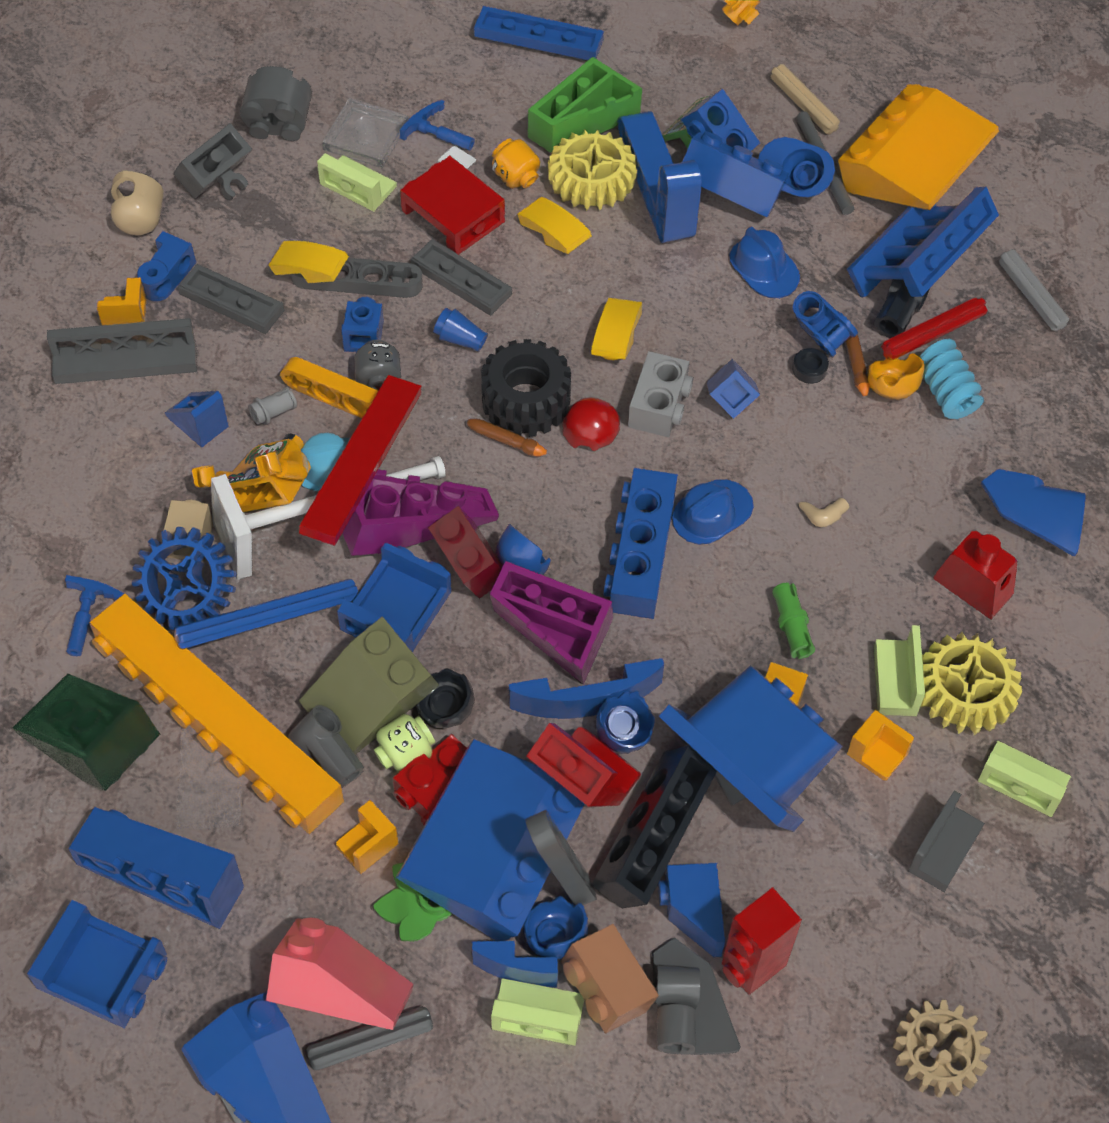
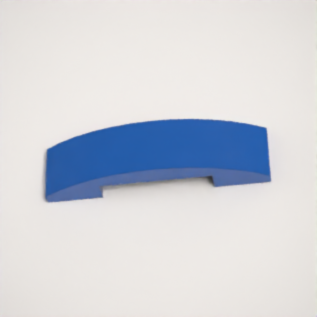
[509,658,664,719]

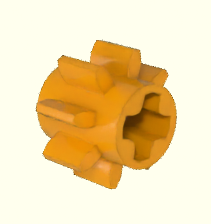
[722,0,760,25]

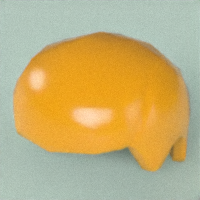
[868,353,924,400]

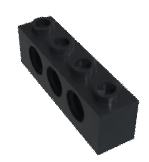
[591,745,717,909]

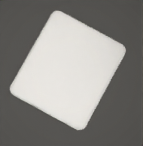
[438,146,476,168]

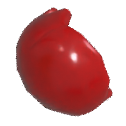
[562,397,620,451]

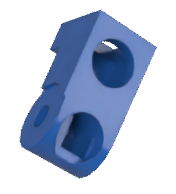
[137,231,196,301]

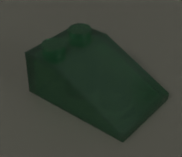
[12,673,160,791]

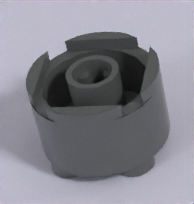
[240,66,312,141]

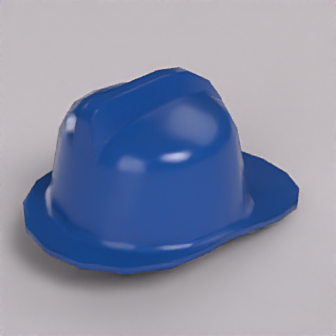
[758,137,835,198]
[730,227,800,298]
[672,479,754,545]

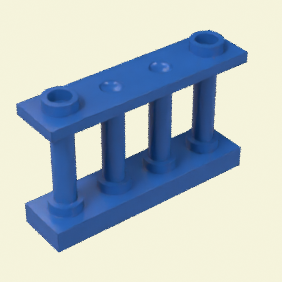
[847,186,999,297]

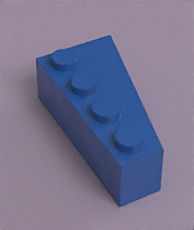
[69,807,244,929]

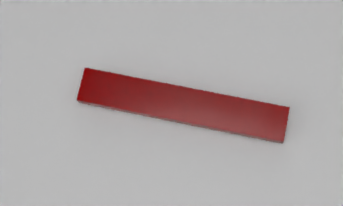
[299,375,422,546]

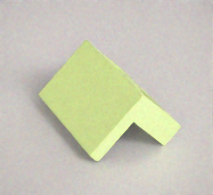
[317,153,397,212]
[874,625,925,716]
[978,741,1071,817]
[491,978,584,1046]

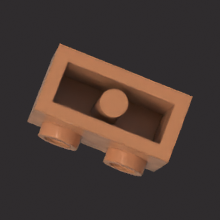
[561,924,659,1034]

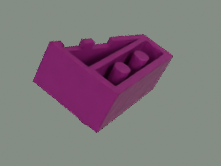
[490,561,613,685]

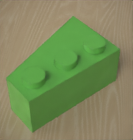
[528,57,642,153]

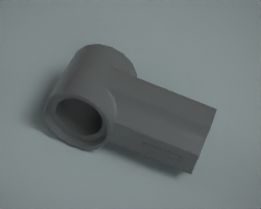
[289,705,364,788]

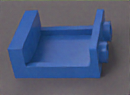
[337,543,452,652]
[27,900,167,1029]

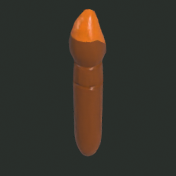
[845,335,870,396]
[467,418,547,457]

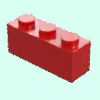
[722,887,802,995]

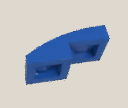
[472,941,558,988]

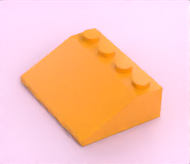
[838,84,999,210]

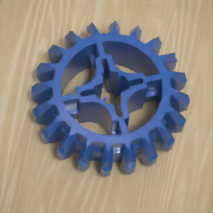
[131,527,237,630]

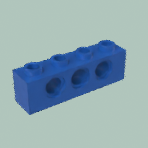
[604,468,678,619]

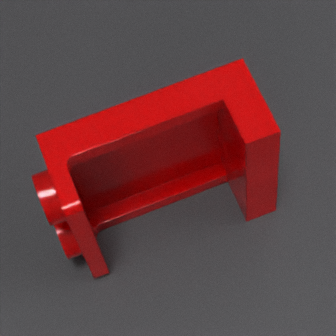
[400,155,505,255]
[526,723,641,807]

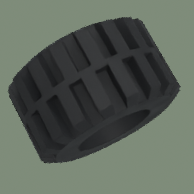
[481,339,571,437]

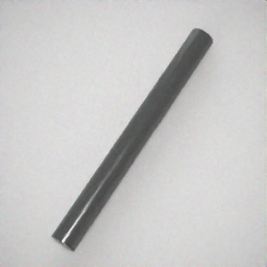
[796,111,855,215]

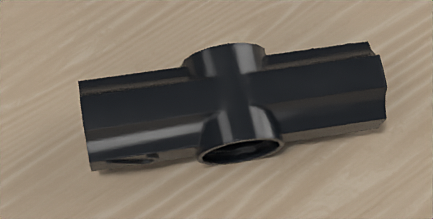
[874,279,930,338]

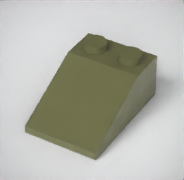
[299,616,439,755]

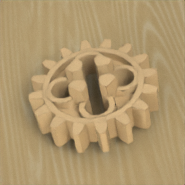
[893,1000,990,1098]

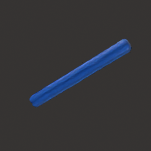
[174,579,358,649]

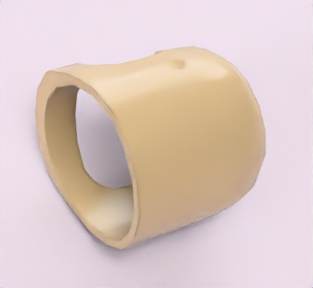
[111,171,164,236]

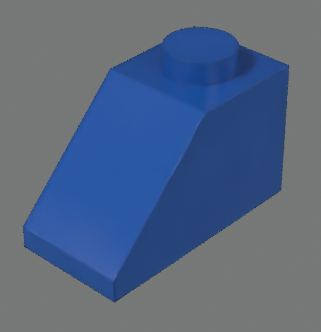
[658,863,725,957]

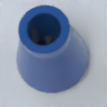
[433,308,488,352]

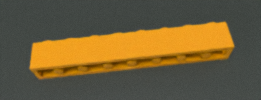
[89,593,344,834]

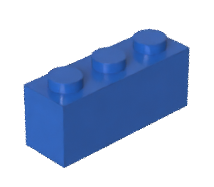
[682,131,789,217]

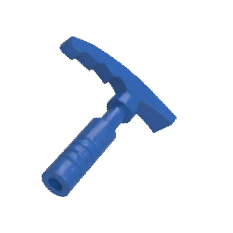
[400,100,475,151]
[65,575,124,656]

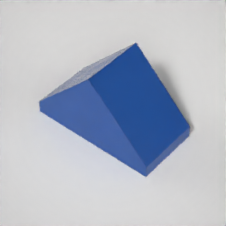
[165,391,229,448]

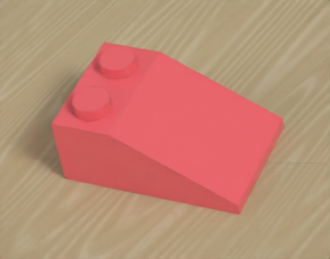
[266,918,413,1030]

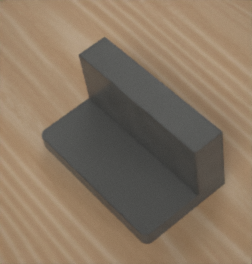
[908,790,985,892]

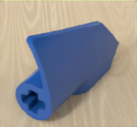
[981,469,1086,556]

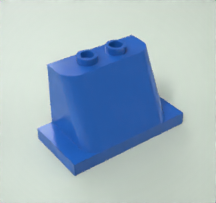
[659,665,843,832]

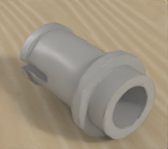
[248,387,297,425]

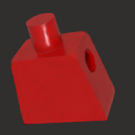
[933,531,1018,620]

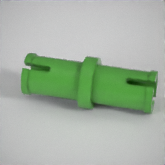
[772,582,815,659]

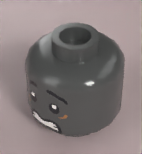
[355,340,401,391]

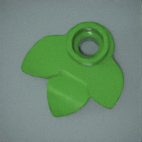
[373,863,452,941]

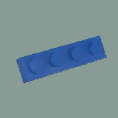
[474,6,604,60]

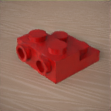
[393,734,467,825]

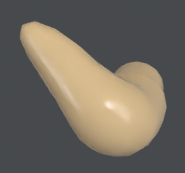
[799,498,849,528]

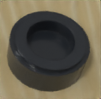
[792,348,829,384]

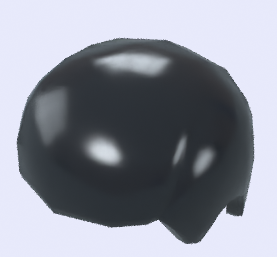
[416,668,475,729]

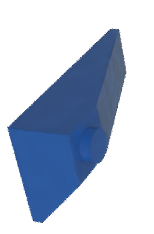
[181,991,331,1123]

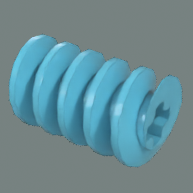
[920,339,984,419]

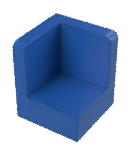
[707,359,760,419]

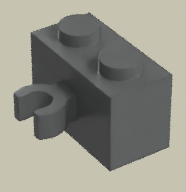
[173,123,252,200]

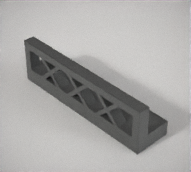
[47,318,197,384]

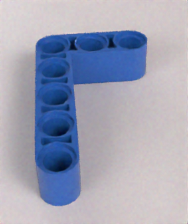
[618,111,701,243]

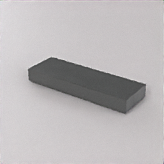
[411,239,512,316]
[178,264,285,334]

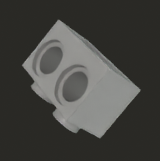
[628,351,694,437]

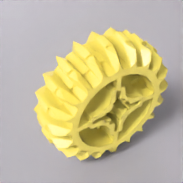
[548,129,637,210]
[921,632,1022,735]

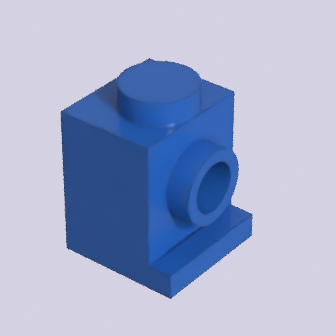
[341,297,384,352]

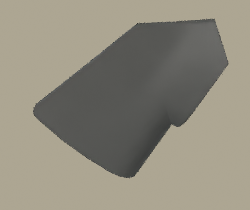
[653,938,741,1055]

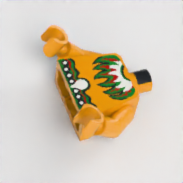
[192,433,311,512]

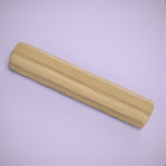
[771,64,840,134]

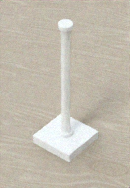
[211,456,446,580]

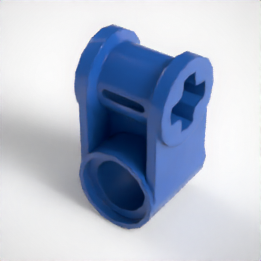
[793,291,858,358]

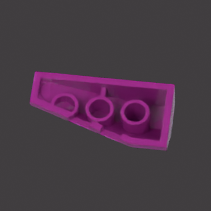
[342,469,499,556]

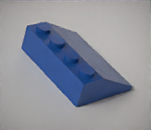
[396,739,584,941]

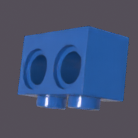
[681,89,760,151]

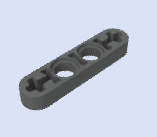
[291,258,423,298]
[525,810,597,905]

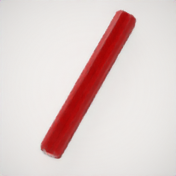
[881,298,988,360]

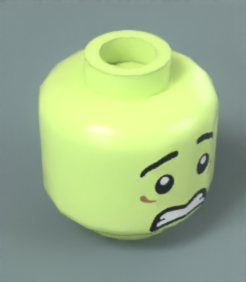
[374,714,435,772]

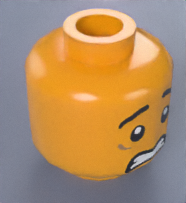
[492,138,540,189]

